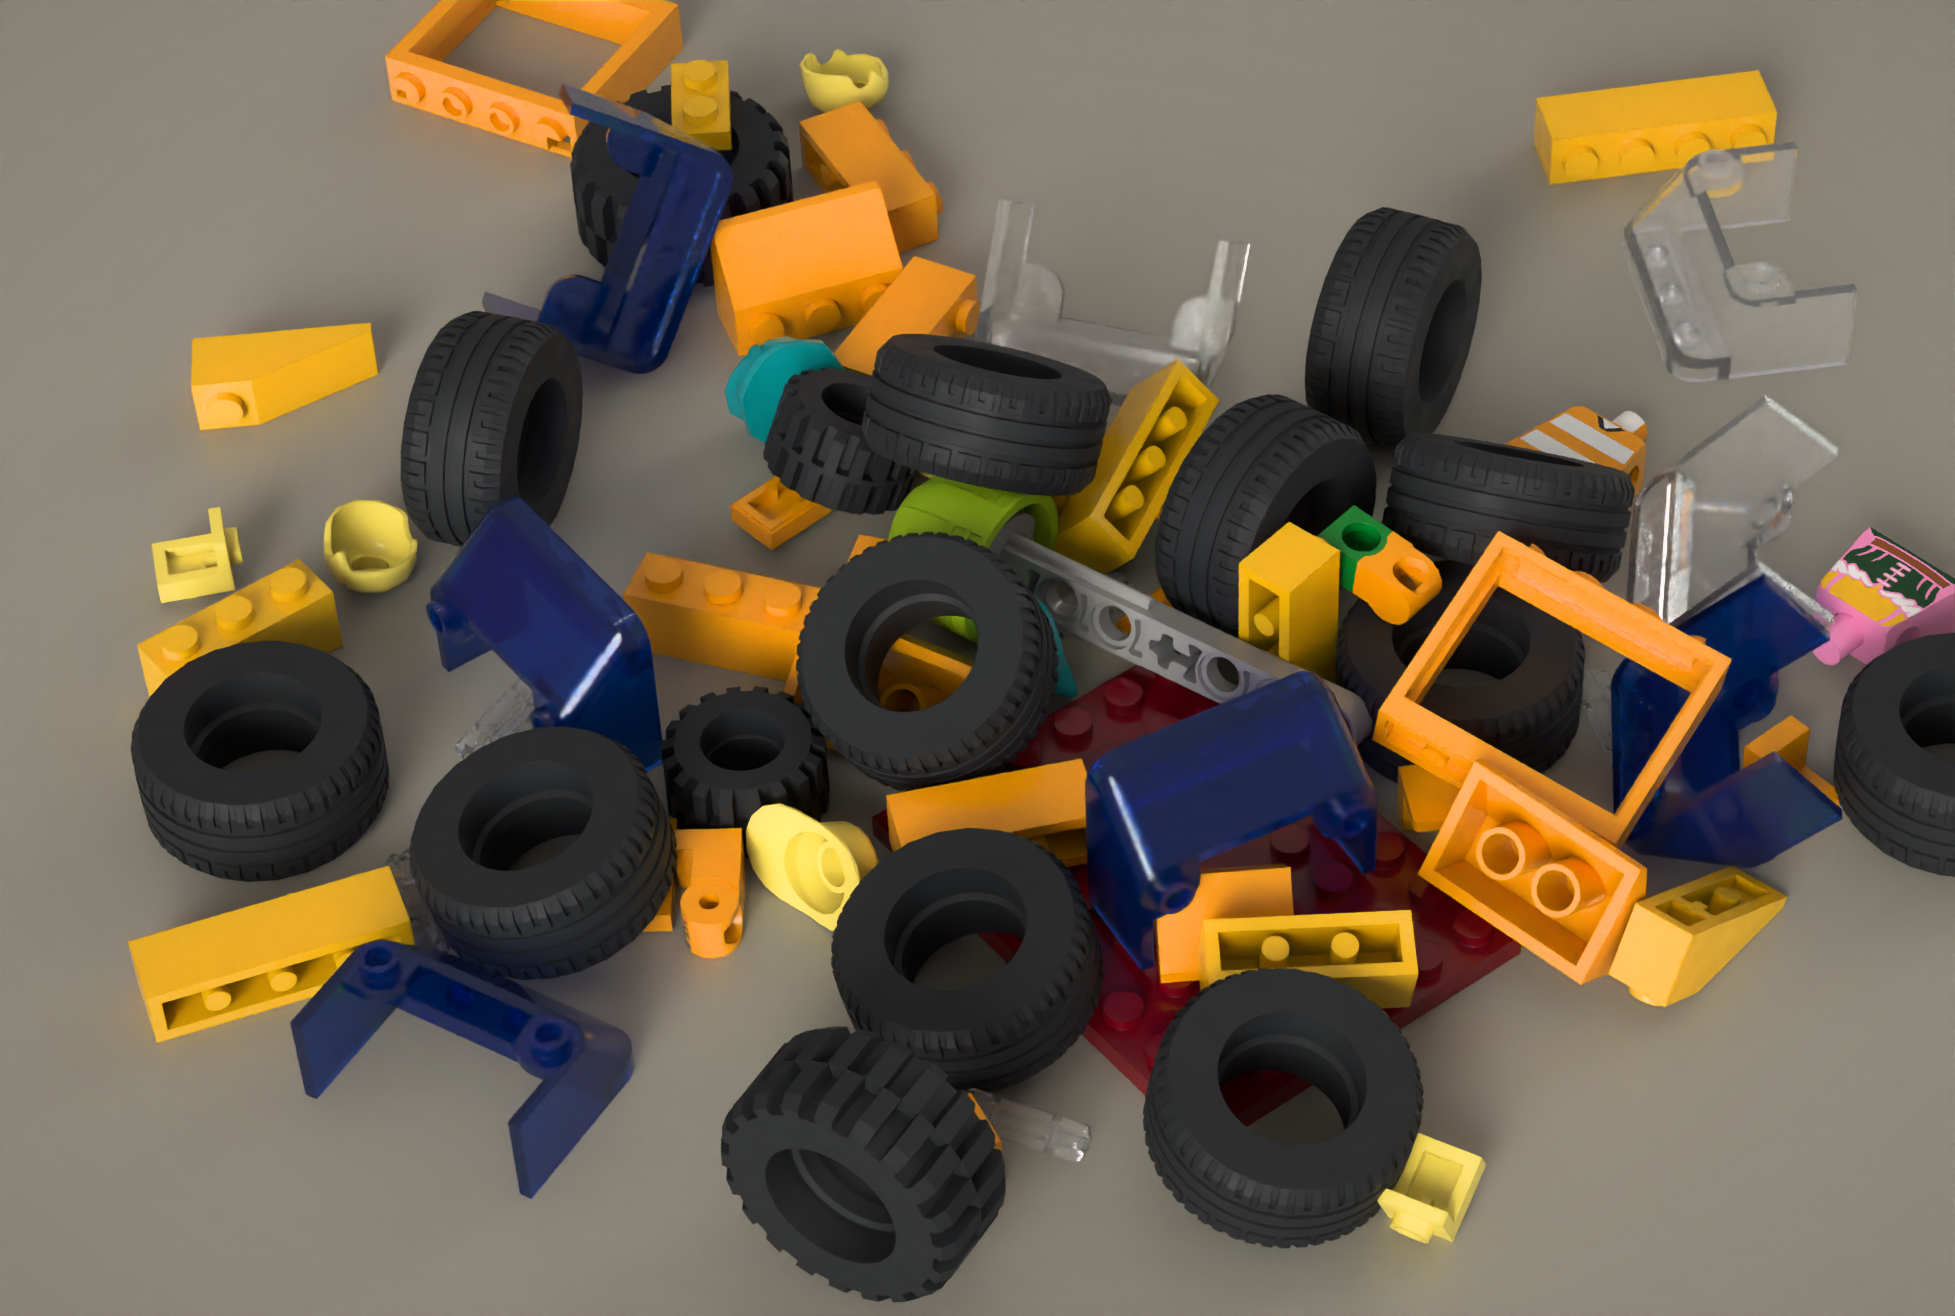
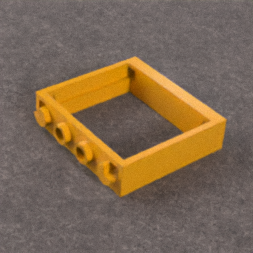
[385,0,683,158]
[1372,531,1732,850]

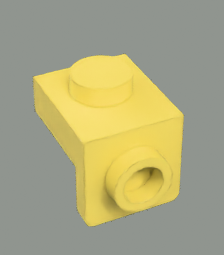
[152,506,243,603]
[1377,1133,1486,1243]

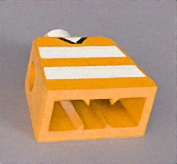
[1506,406,1648,497]

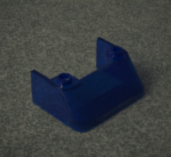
[481,83,733,374]
[426,495,663,772]
[1611,573,1843,868]
[1085,671,1378,971]
[290,940,635,1199]

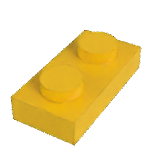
[671,60,732,153]

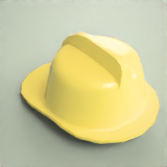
[746,803,880,931]

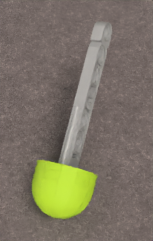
[888,476,1373,757]

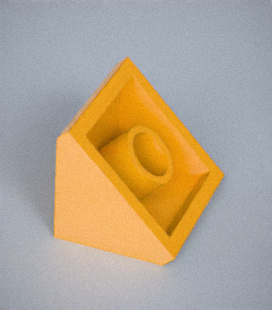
[1148,863,1294,983]

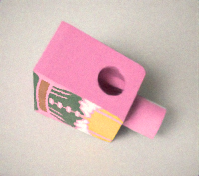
[1809,527,1955,666]

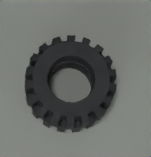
[763,368,918,515]
[661,686,830,858]

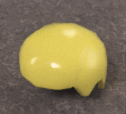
[799,49,890,113]
[323,500,418,593]

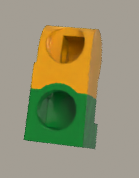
[1317,505,1442,625]

